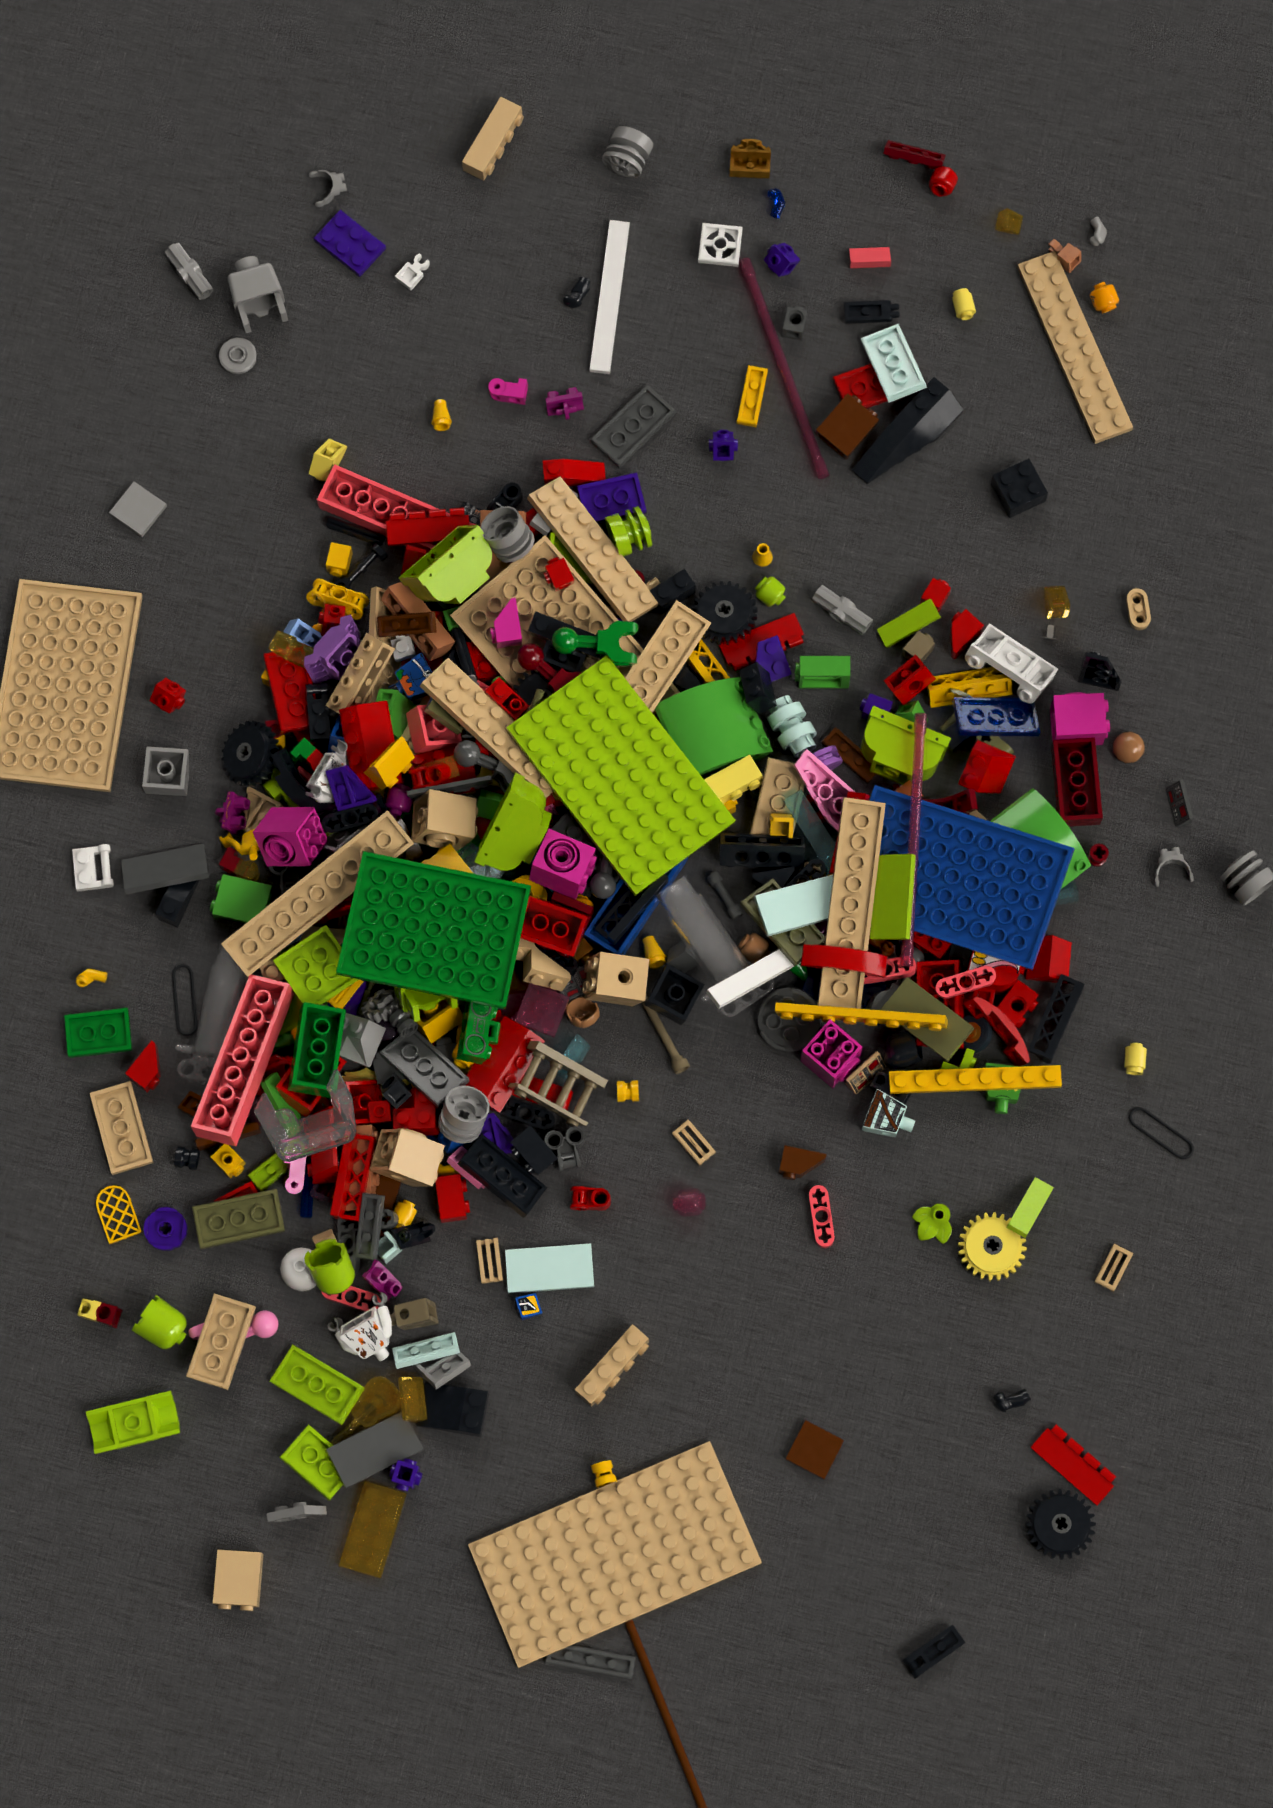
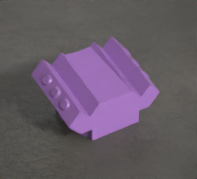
[304,614,361,684]

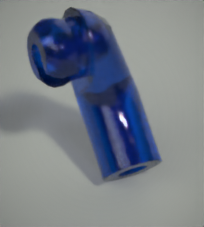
[767,188,785,219]

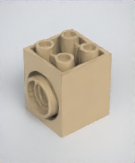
[411,789,478,851]
[582,952,649,1006]
[369,1128,445,1187]

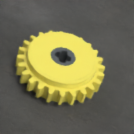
[958,1212,1027,1282]

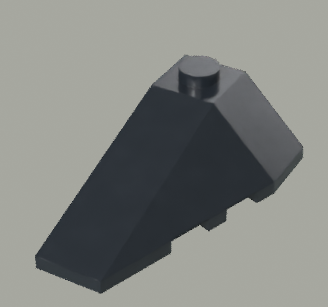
[1078,652,1121,691]

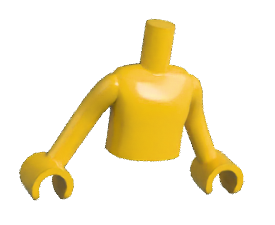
[219,829,260,861]

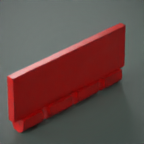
[386,507,470,546]
[719,613,804,671]
[1030,1424,1116,1506]

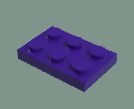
[314,210,386,277]
[577,473,647,524]

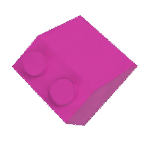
[490,597,522,649]

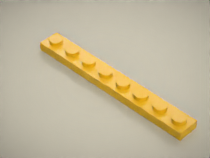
[775,1002,948,1031]
[889,1065,1062,1094]

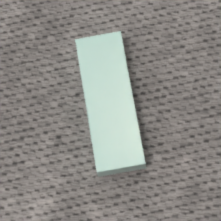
[392,1332,460,1369]

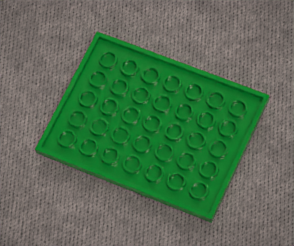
[336,851,531,1009]

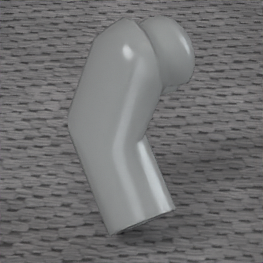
[1090,217,1107,246]

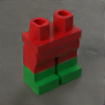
[289,738,324,775]

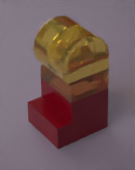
[219,847,260,881]

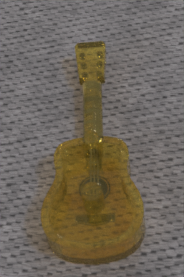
[330,1376,403,1446]

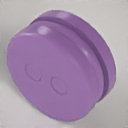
[812,746,843,770]

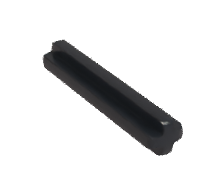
[326,517,385,546]
[451,627,478,680]

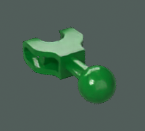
[552,621,638,666]

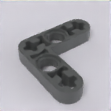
[337,1209,399,1275]

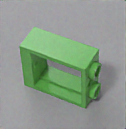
[795,656,850,689]

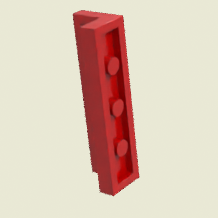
[330,1130,376,1222]

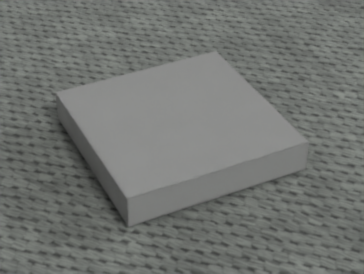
[109,482,167,537]

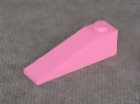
[793,749,855,832]

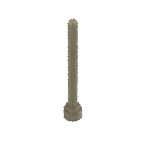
[642,994,690,1074]

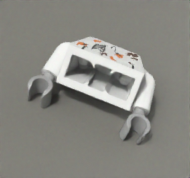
[306,739,349,803]
[327,1292,392,1361]

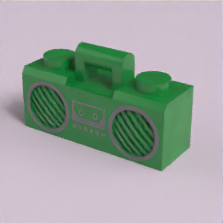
[456,1001,501,1065]

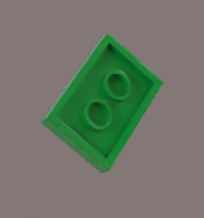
[64,1008,133,1058]

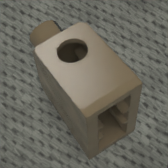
[390,1298,439,1330]

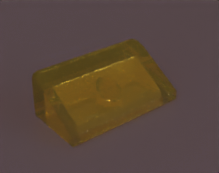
[398,1377,427,1423]

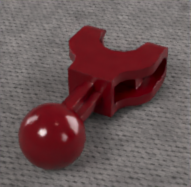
[517,644,582,694]

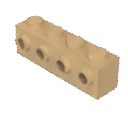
[462,97,524,181]
[326,633,395,713]
[575,1324,649,1407]

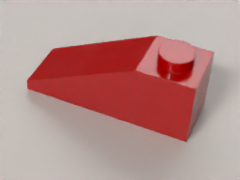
[543,459,606,486]

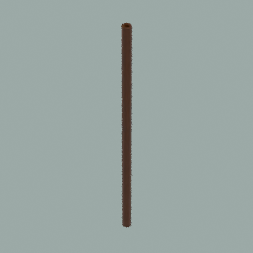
[625,1619,707,1808]

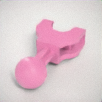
[188,1310,279,1340]

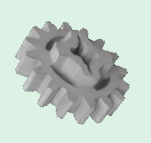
[361,987,402,1023]

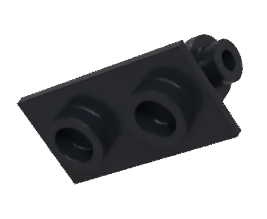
[392,1222,436,1250]

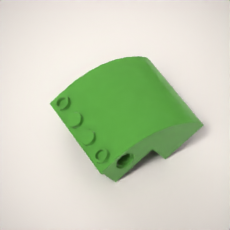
[655,677,773,779]
[990,788,1091,889]

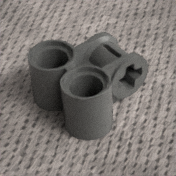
[269,866,311,895]
[545,1126,585,1172]

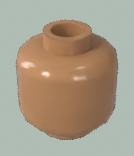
[738,933,771,964]

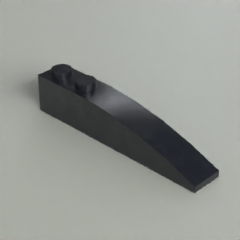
[852,377,963,484]

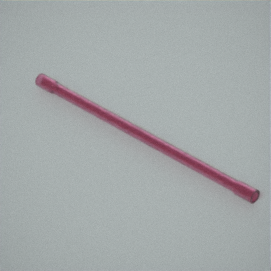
[739,258,830,479]
[900,713,927,967]

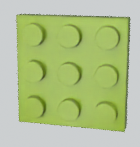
[273,925,359,1005]

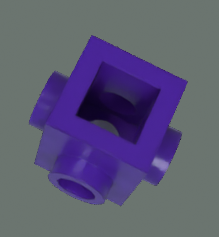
[763,243,800,277]
[709,430,738,461]
[389,1458,423,1492]

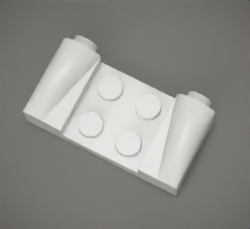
[965,623,1058,703]

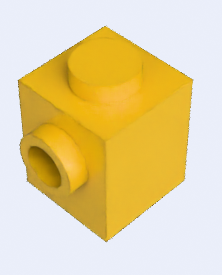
[211,1144,246,1179]

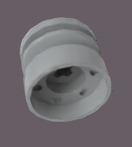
[602,126,653,178]
[480,506,535,563]
[1220,850,1273,906]
[438,1086,490,1144]

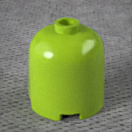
[304,1239,355,1295]
[132,1295,187,1349]

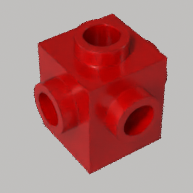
[318,604,347,636]
[149,678,186,714]

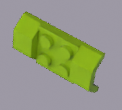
[86,1391,180,1454]

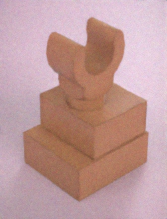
[1048,239,1081,273]

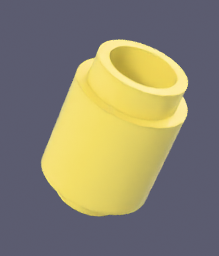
[952,288,976,320]
[1124,1043,1147,1075]

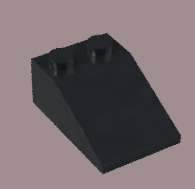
[417,1383,489,1437]

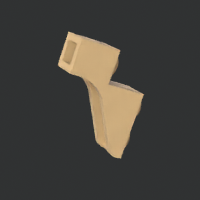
[516,938,571,991]

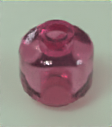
[673,1188,706,1217]

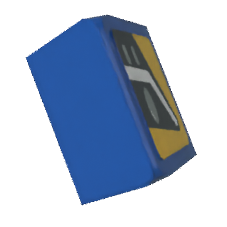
[515,1293,542,1320]

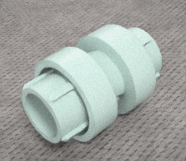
[767,695,817,758]

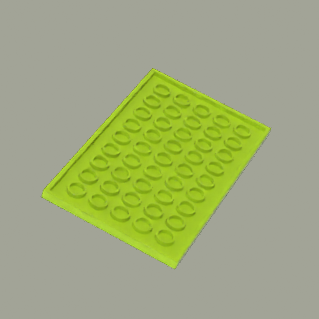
[506,655,736,896]

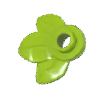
[912,1204,952,1244]

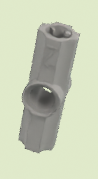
[165,243,213,300]
[812,585,873,635]

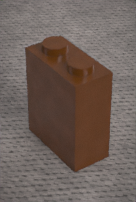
[815,394,879,460]

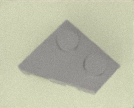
[412,1352,471,1389]
[267,1502,327,1522]

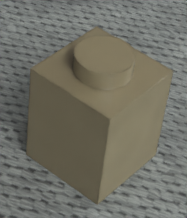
[902,631,935,662]

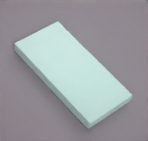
[861,324,927,403]
[754,875,833,937]
[505,1243,594,1294]

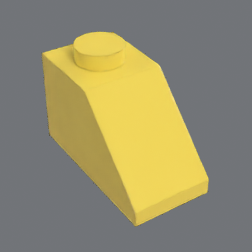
[309,439,347,481]

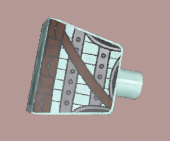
[862,1089,915,1137]

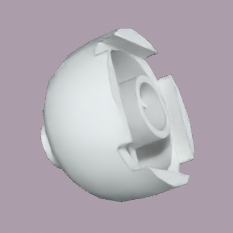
[280,1247,316,1291]

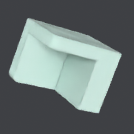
[378,1231,402,1264]

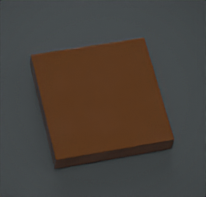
[785,1420,844,1480]

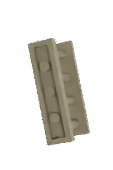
[508,1041,608,1127]

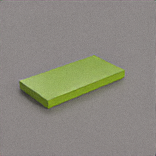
[870,854,916,940]
[269,1344,365,1425]

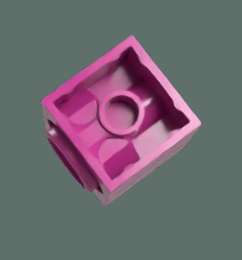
[1050,692,1110,745]
[253,807,328,866]
[529,829,597,900]
[801,1019,863,1089]

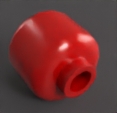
[929,166,958,197]

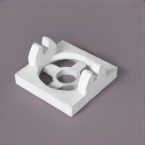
[698,223,743,267]

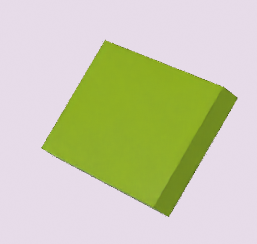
[279,1424,343,1501]

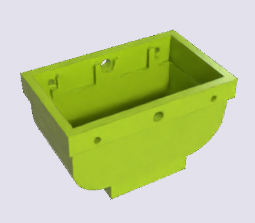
[399,525,492,604]
[861,706,951,785]
[474,772,552,871]

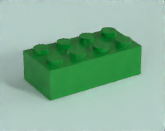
[288,1002,346,1098]

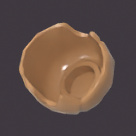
[1113,732,1145,763]
[566,996,600,1028]

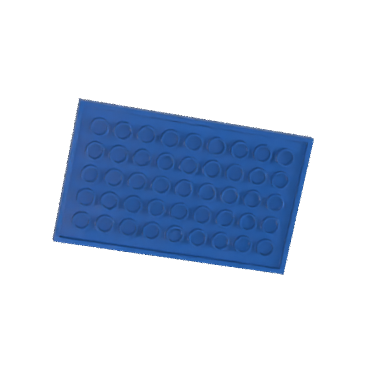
[869,785,1075,970]

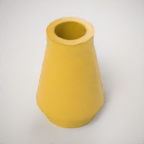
[431,399,452,431]
[752,543,773,567]
[642,936,666,969]

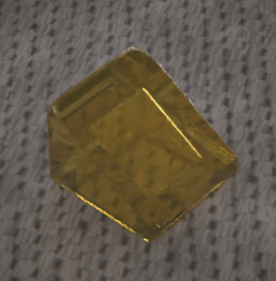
[995,208,1023,235]

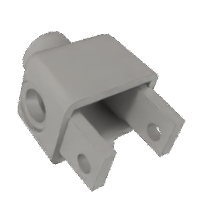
[228,256,288,333]

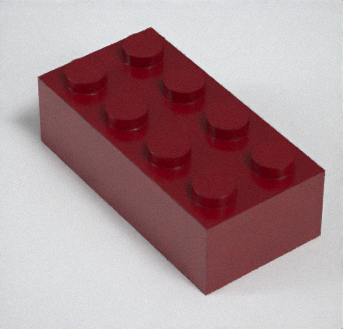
[1051,737,1103,827]

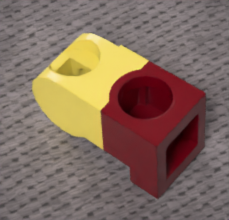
[77,1298,123,1329]

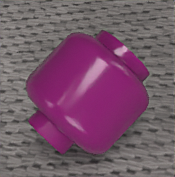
[385,784,414,816]

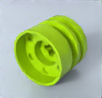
[605,506,652,557]

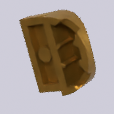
[730,139,771,179]

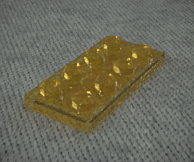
[339,1481,407,1579]

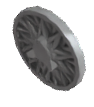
[219,337,257,374]

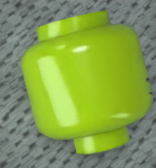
[755,576,786,607]

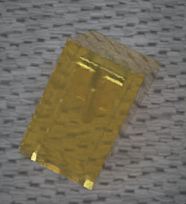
[1044,586,1070,618]

